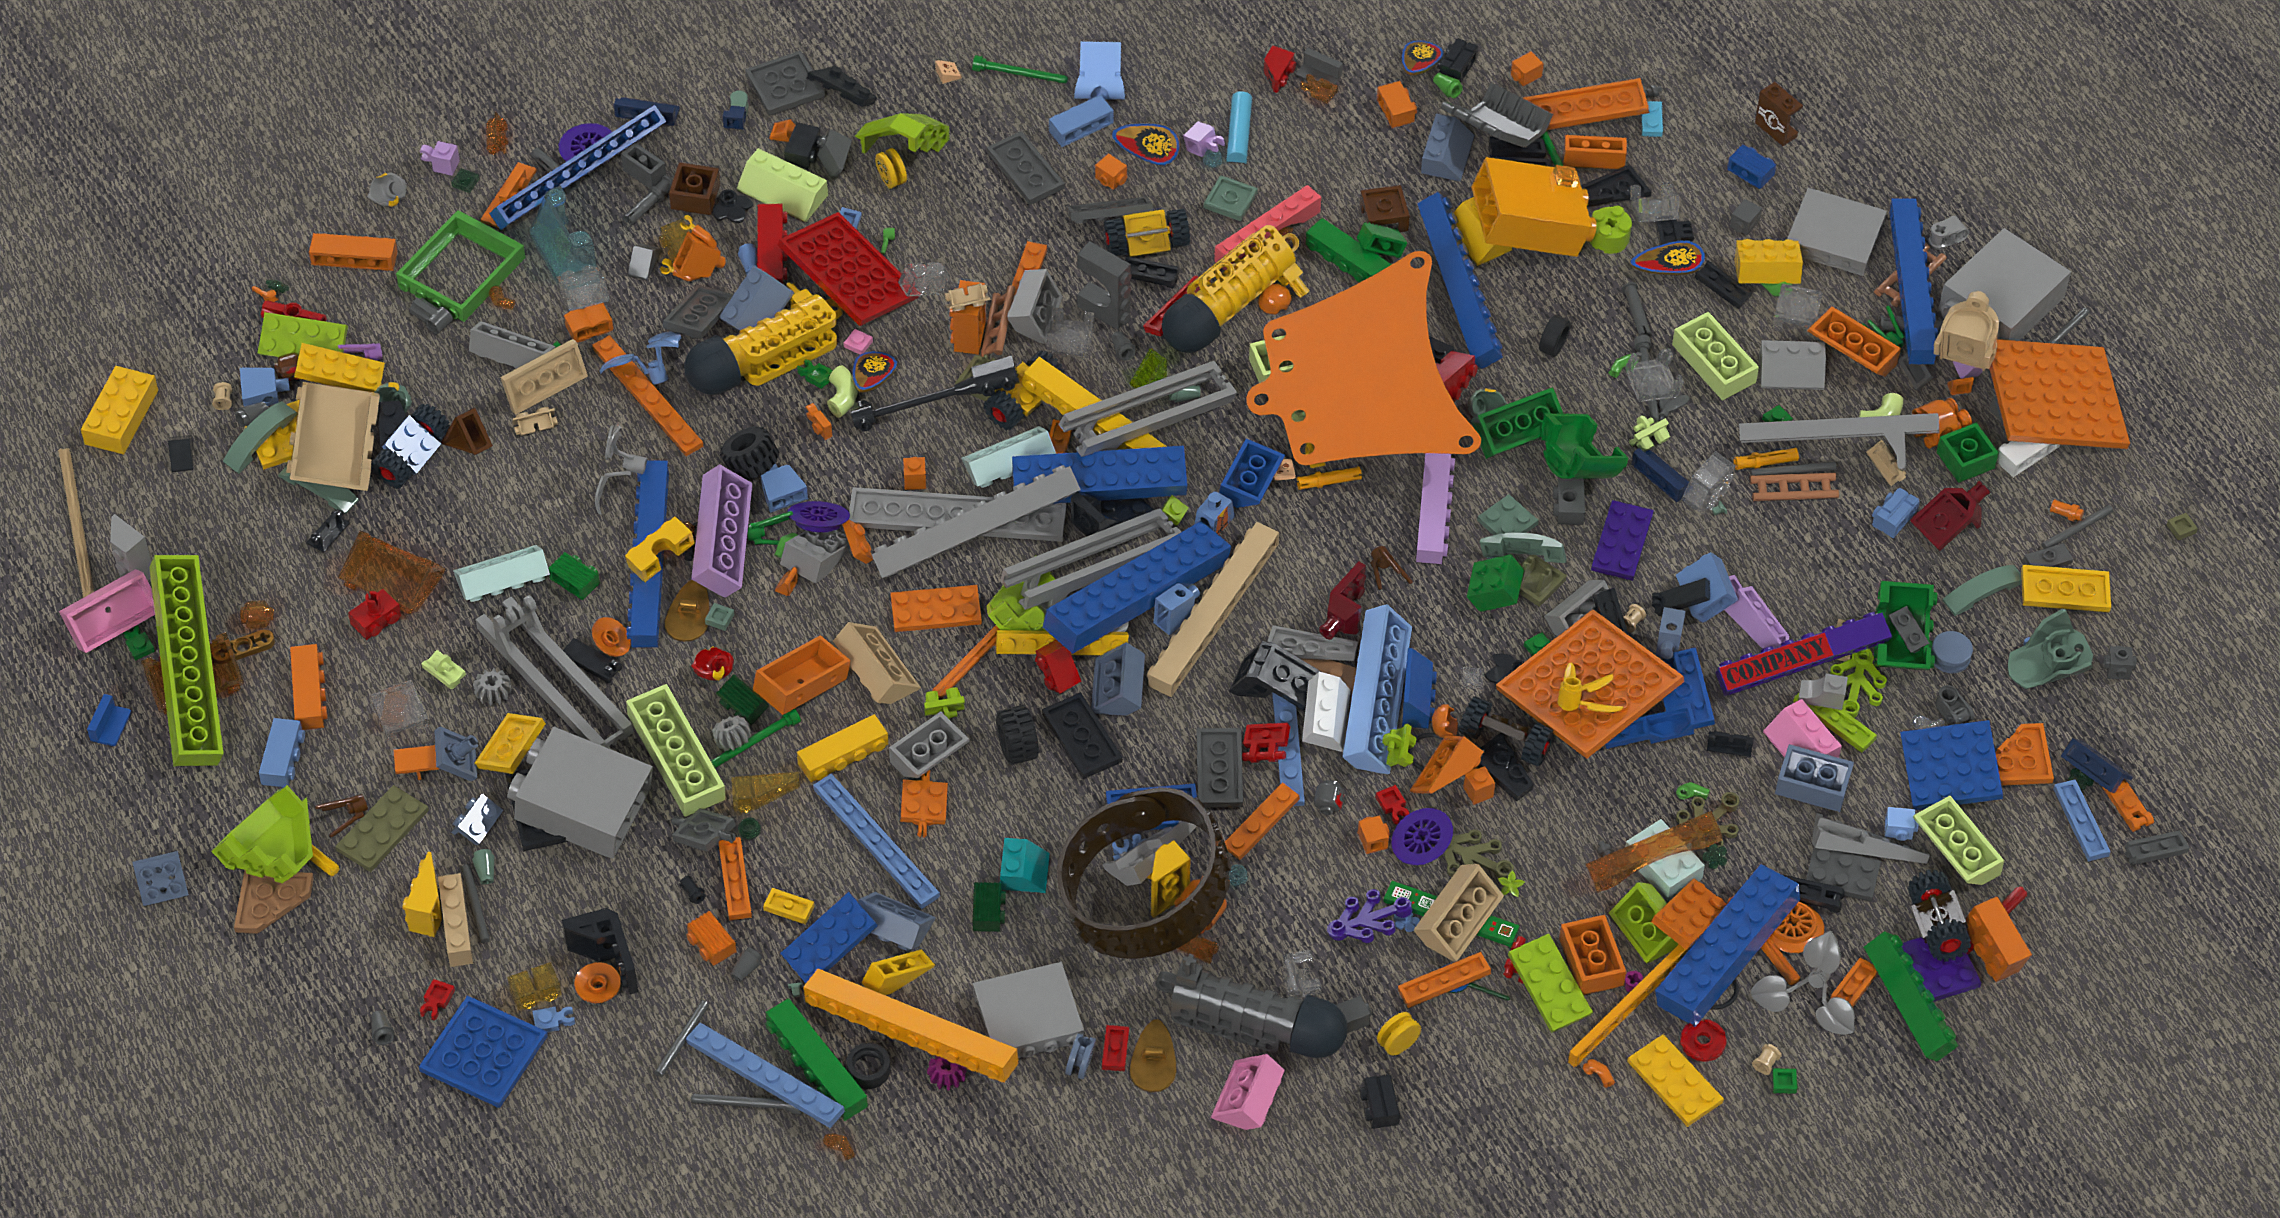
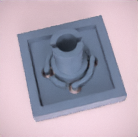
[434,726,478,781]
[133,851,188,906]

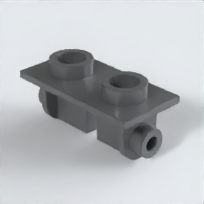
[1888,606,1929,654]

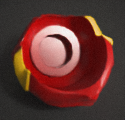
[691,646,734,681]

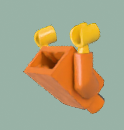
[660,215,726,282]

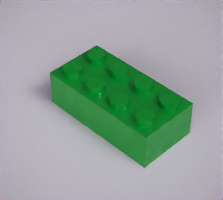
[1470,387,1564,459]

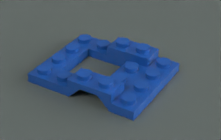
[1605,647,1715,749]

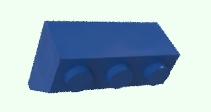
[1219,438,1285,508]
[1402,648,1437,729]

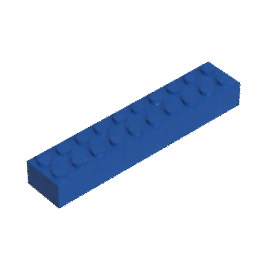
[1043,521,1231,654]

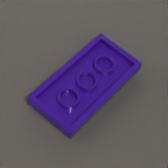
[1591,500,1654,581]

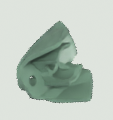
[2008,609,2093,689]

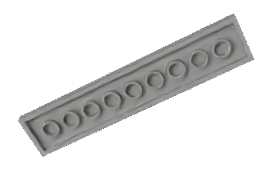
[849,487,1067,542]

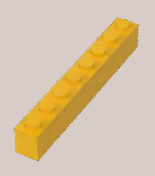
[1021,357,1167,450]

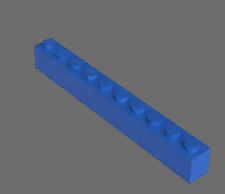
[489,105,666,230]
[1417,192,1503,369]
[1889,198,1939,364]
[627,461,669,647]

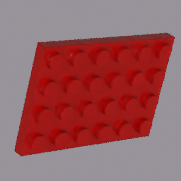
[777,212,921,326]

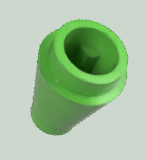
[1433,73,1463,98]

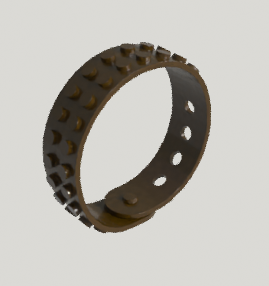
[1057,787,1231,959]

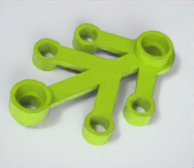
[1830,649,1887,718]

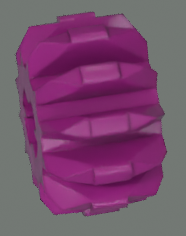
[927,1055,967,1091]

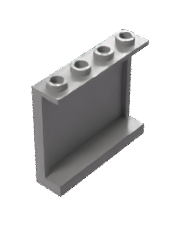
[1787,188,1887,276]
[973,962,1084,1058]

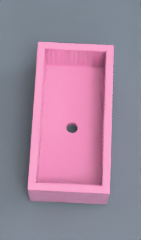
[59,569,155,653]

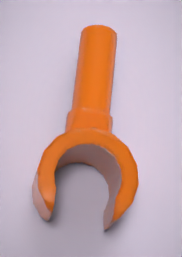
[252,286,278,302]

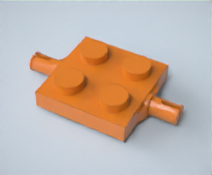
[900,770,948,837]

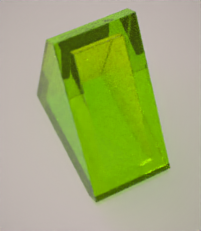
[1129,348,1167,388]

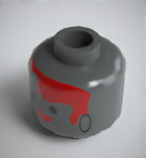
[1314,780,1345,815]

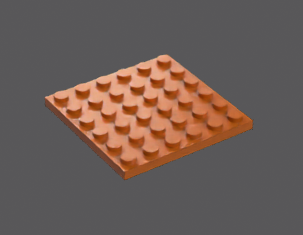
[1989,339,2130,449]
[1496,609,1684,759]

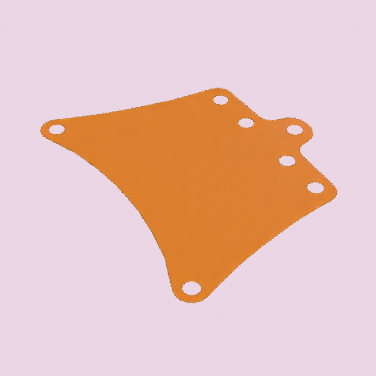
[1246,251,1481,465]

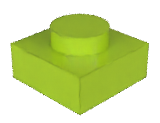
[1161,495,1189,525]

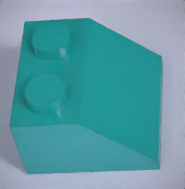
[1000,838,1050,893]

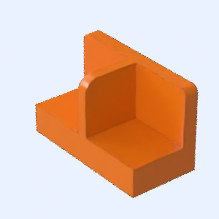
[394,745,439,780]

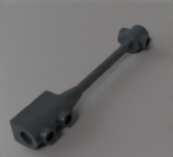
[851,356,1020,431]

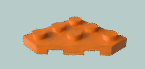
[1995,723,2054,785]

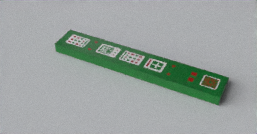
[1383,881,1520,947]

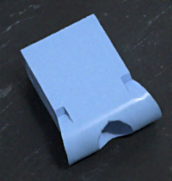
[1074,42,1125,100]

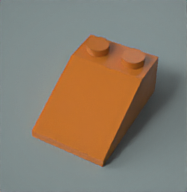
[1410,736,1484,794]

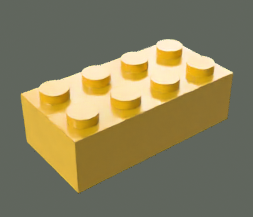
[81,366,158,454]

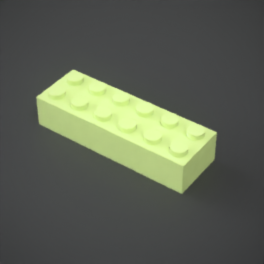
[626,684,725,817]

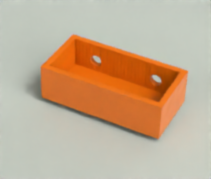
[753,635,851,715]

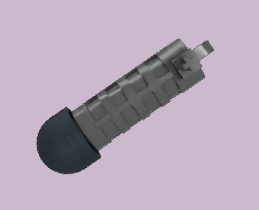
[1155,954,1348,1058]

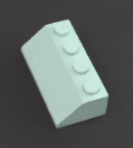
[962,426,1056,488]
[453,545,550,602]

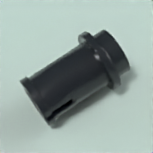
[679,876,706,904]

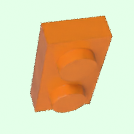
[842,520,873,564]

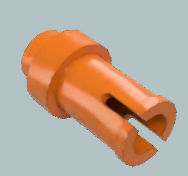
[2050,499,2084,522]

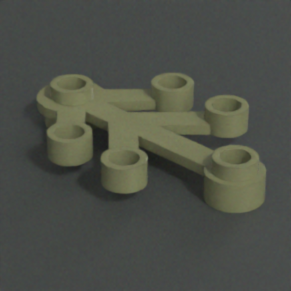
[1676,792,1740,852]
[1433,829,1514,879]

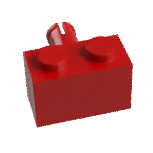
[348,589,401,640]
[1035,640,1081,694]

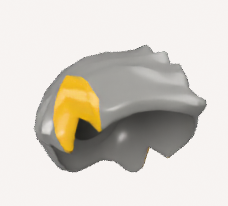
[367,172,407,207]

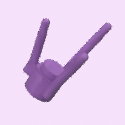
[338,343,382,361]

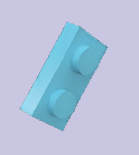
[1641,101,1663,137]

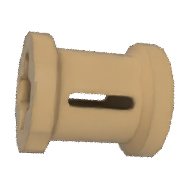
[212,382,233,410]
[1623,604,1646,633]
[1752,1044,1782,1075]

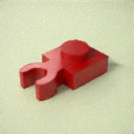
[1375,785,1409,825]
[420,979,455,1021]

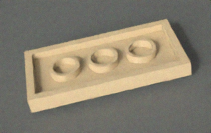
[500,339,588,415]

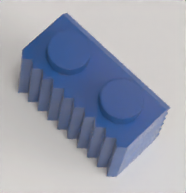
[1727,144,1776,189]

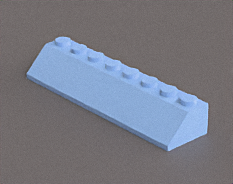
[1343,604,1412,774]

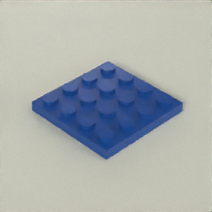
[1900,720,2003,810]
[419,995,548,1108]

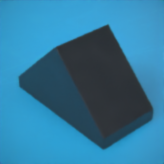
[168,435,193,472]

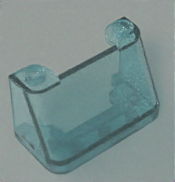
[529,186,597,285]

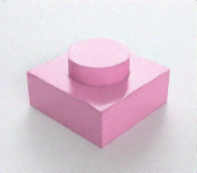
[844,329,873,354]

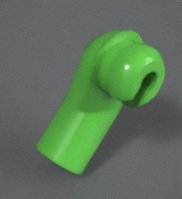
[1609,354,1638,378]
[774,533,798,558]
[1676,782,1710,800]

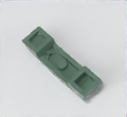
[223,401,297,474]
[278,466,359,515]
[1480,532,1567,563]
[1942,565,2022,616]

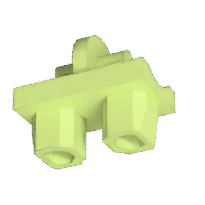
[1629,416,1670,452]
[421,650,466,689]

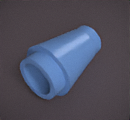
[738,244,758,275]

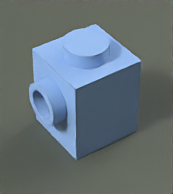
[1885,807,1919,841]

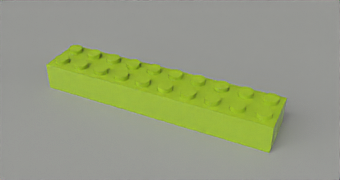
[149,555,224,766]

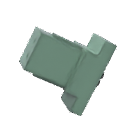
[1712,501,1727,515]
[788,982,802,997]

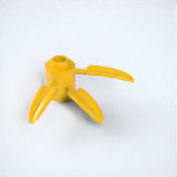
[1557,662,1623,713]

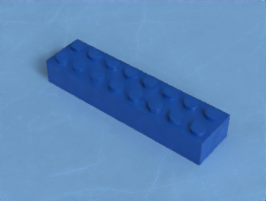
[1012,446,1187,504]
[1655,864,1800,1027]

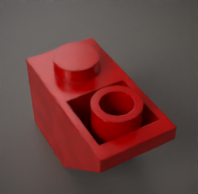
[1264,45,1296,93]

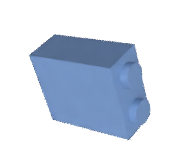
[1676,552,1738,622]

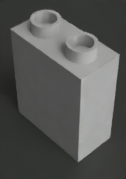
[1938,228,2071,341]
[507,727,653,859]

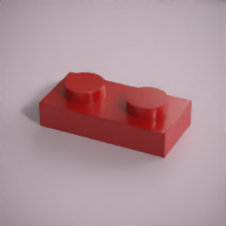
[1102,1025,1129,1071]

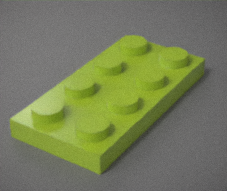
[257,312,348,357]
[1508,933,1593,1033]

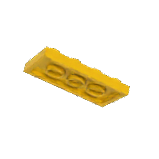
[294,343,385,393]
[2021,565,2111,612]
[1627,1034,1724,1127]

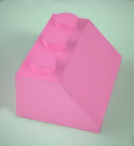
[1763,699,1841,758]
[1211,1054,1285,1130]

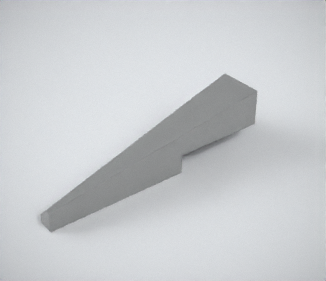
[1102,809,1205,886]
[1812,813,1930,864]

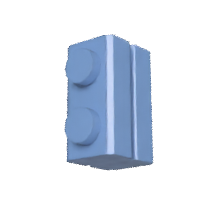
[1872,488,1920,538]

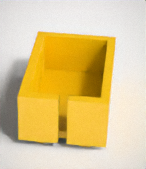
[1734,239,1803,284]

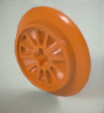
[1770,902,1824,953]

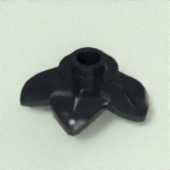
[713,189,753,223]
[1485,654,1524,683]

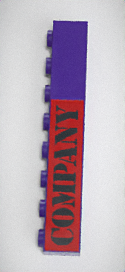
[1715,612,1892,696]

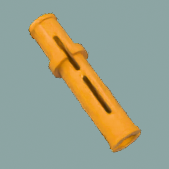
[1733,448,1799,470]
[1296,466,1362,490]

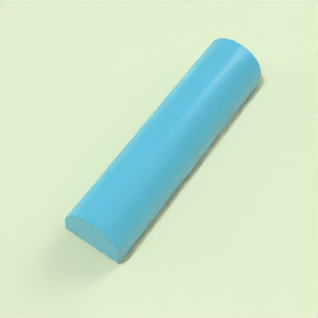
[1226,91,1252,163]

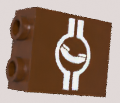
[1755,82,1803,146]

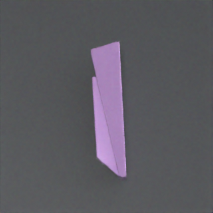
[1724,575,1789,649]

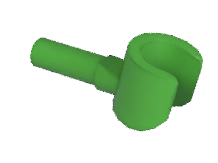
[880,228,895,255]

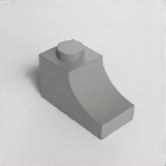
[1798,674,1848,710]

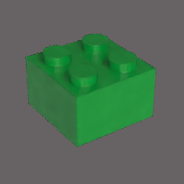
[1936,422,1999,483]
[1467,554,1524,612]

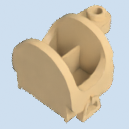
[1934,291,1999,371]

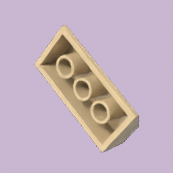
[833,622,921,704]
[1413,864,1504,962]

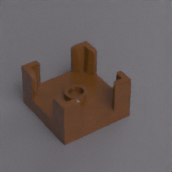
[1360,185,1410,232]

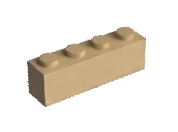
[438,873,473,967]

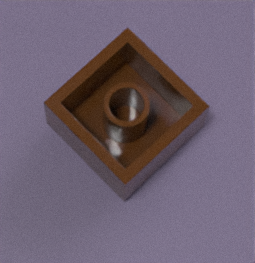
[669,162,720,215]

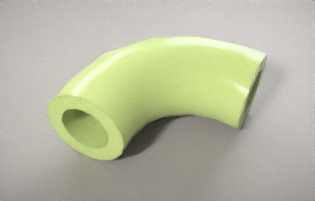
[827,365,858,418]
[1859,393,1903,417]

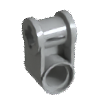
[1928,216,1969,250]

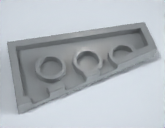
[1267,625,1358,661]

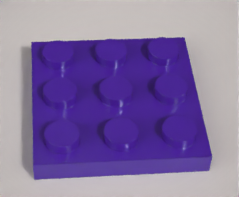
[1902,937,1981,1002]

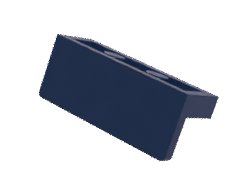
[614,97,680,126]
[1631,448,1694,502]
[2061,738,2133,793]

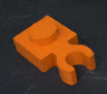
[805,403,832,440]

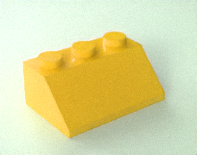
[1453,197,1512,266]
[1151,840,1191,918]

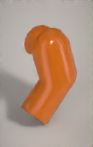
[1583,1059,1615,1088]

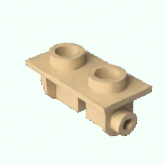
[945,283,991,311]
[512,407,558,436]
[1866,440,1906,486]

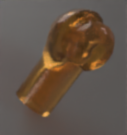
[489,285,515,310]
[823,1133,855,1160]

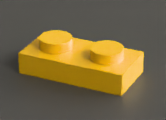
[763,888,815,924]

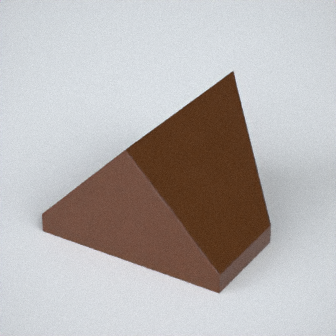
[441,408,493,455]

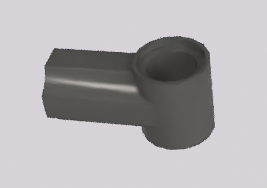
[409,298,453,334]

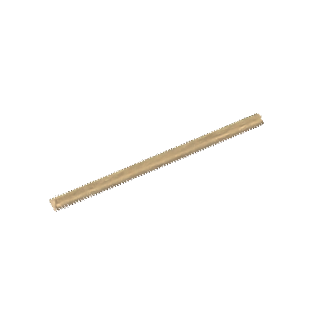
[58,448,94,598]

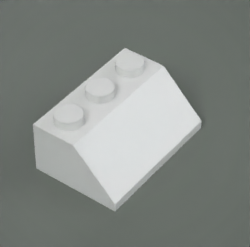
[1302,672,1351,752]

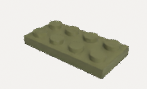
[335,785,429,872]

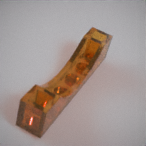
[1586,811,1722,893]

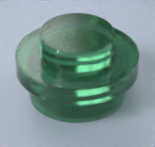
[738,817,761,839]

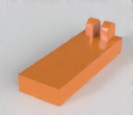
[1830,957,1878,1008]

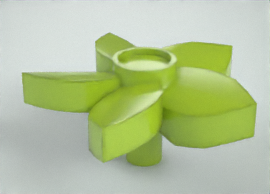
[1498,870,1525,897]

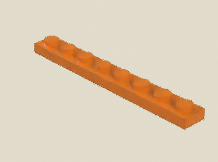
[592,335,704,456]

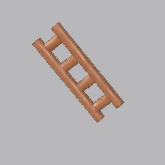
[1874,243,1947,307]
[980,285,1015,357]
[1750,473,1839,501]

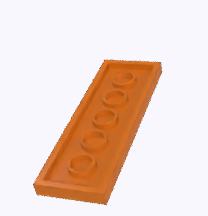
[1523,78,1649,130]

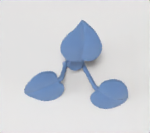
[600,331,681,384]

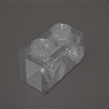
[898,262,950,296]

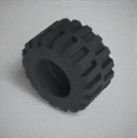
[720,426,779,480]
[996,705,1039,765]

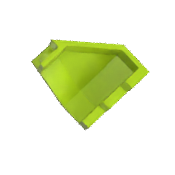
[854,113,949,154]
[987,571,1067,631]
[211,785,313,884]

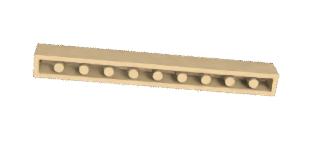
[1147,522,1279,697]

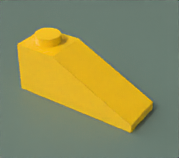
[861,949,935,995]

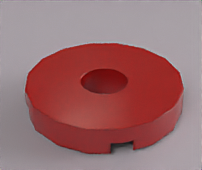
[1680,1019,1726,1062]

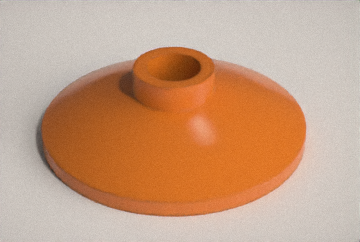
[592,617,631,657]
[574,962,621,1003]

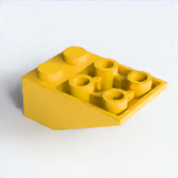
[402,852,443,937]

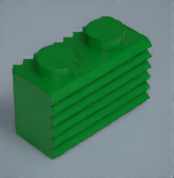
[1357,222,1407,258]
[548,552,600,600]

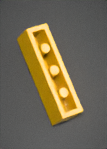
[797,714,889,782]

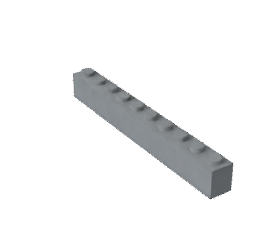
[871,465,1081,579]

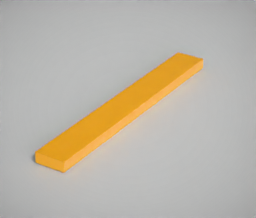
[1568,945,1693,1067]

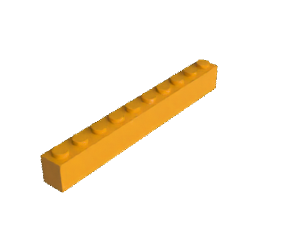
[803,969,1018,1083]

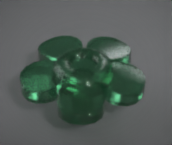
[265,279,289,294]
[2068,768,2094,790]
[1702,843,1727,869]

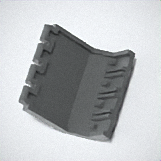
[1441,83,1553,147]

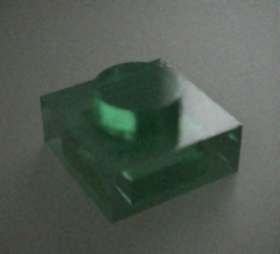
[451,168,480,193]

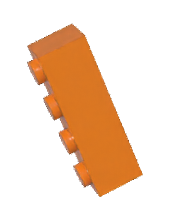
[309,233,398,271]
[290,644,328,730]

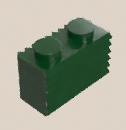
[716,674,769,725]
[972,882,1006,932]

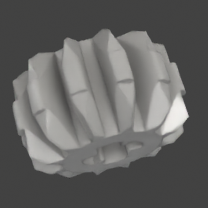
[473,668,511,706]
[712,715,751,751]

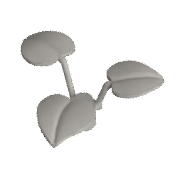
[595,422,647,515]
[1751,931,1855,1035]

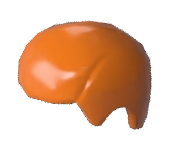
[1258,283,1292,315]
[1431,704,1458,738]

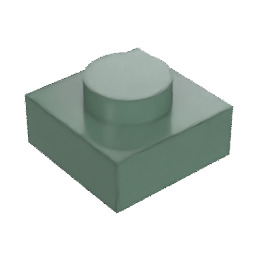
[705,603,734,631]

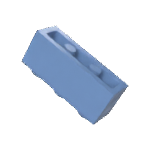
[1049,95,1114,147]
[259,718,305,787]

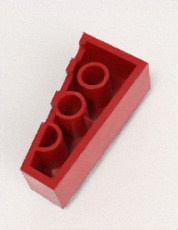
[758,204,788,285]
[1436,351,1477,403]

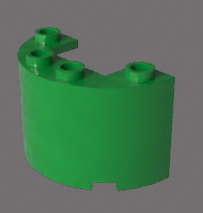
[1541,414,1629,479]
[1874,581,1937,671]

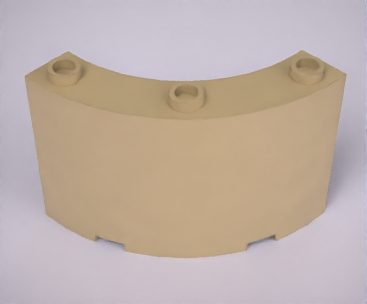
[286,382,380,491]

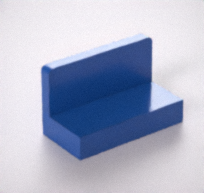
[87,694,132,746]

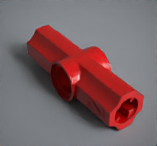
[261,300,327,322]

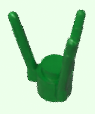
[1861,305,1905,348]
[747,511,793,545]

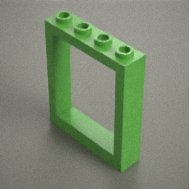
[396,210,525,322]

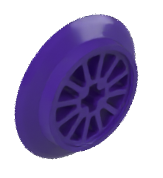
[559,123,612,164]
[787,501,850,532]
[1392,808,1453,865]

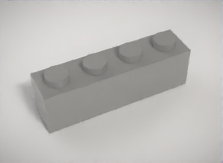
[469,321,555,369]

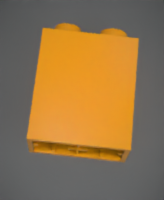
[1471,157,1596,257]

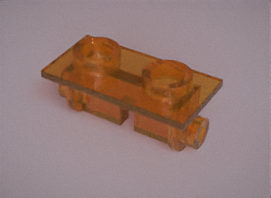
[486,112,508,154]
[1177,935,1219,964]

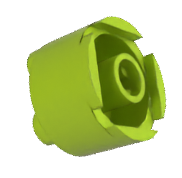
[1590,206,1632,254]

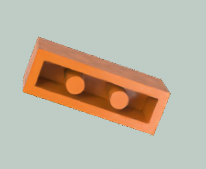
[1563,135,1627,169]

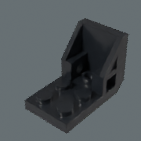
[1071,492,1154,537]
[1229,641,1323,711]
[562,908,638,995]

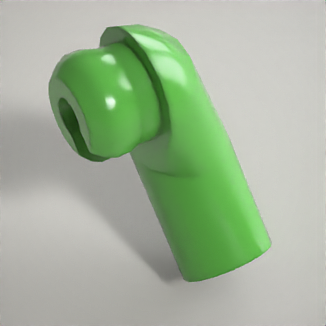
[1761,282,1793,297]

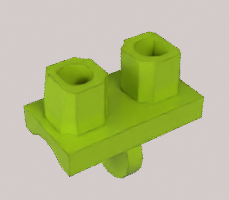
[924,687,965,720]
[1382,724,1416,767]

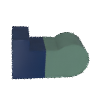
[723,91,748,130]

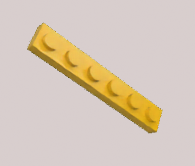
[996,630,1129,655]

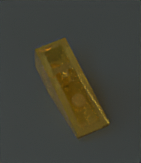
[731,772,800,813]

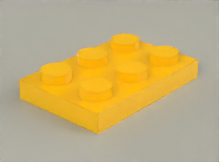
[475,713,546,774]

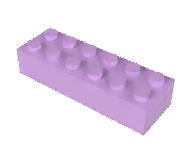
[692,464,752,597]

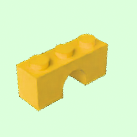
[625,517,695,582]

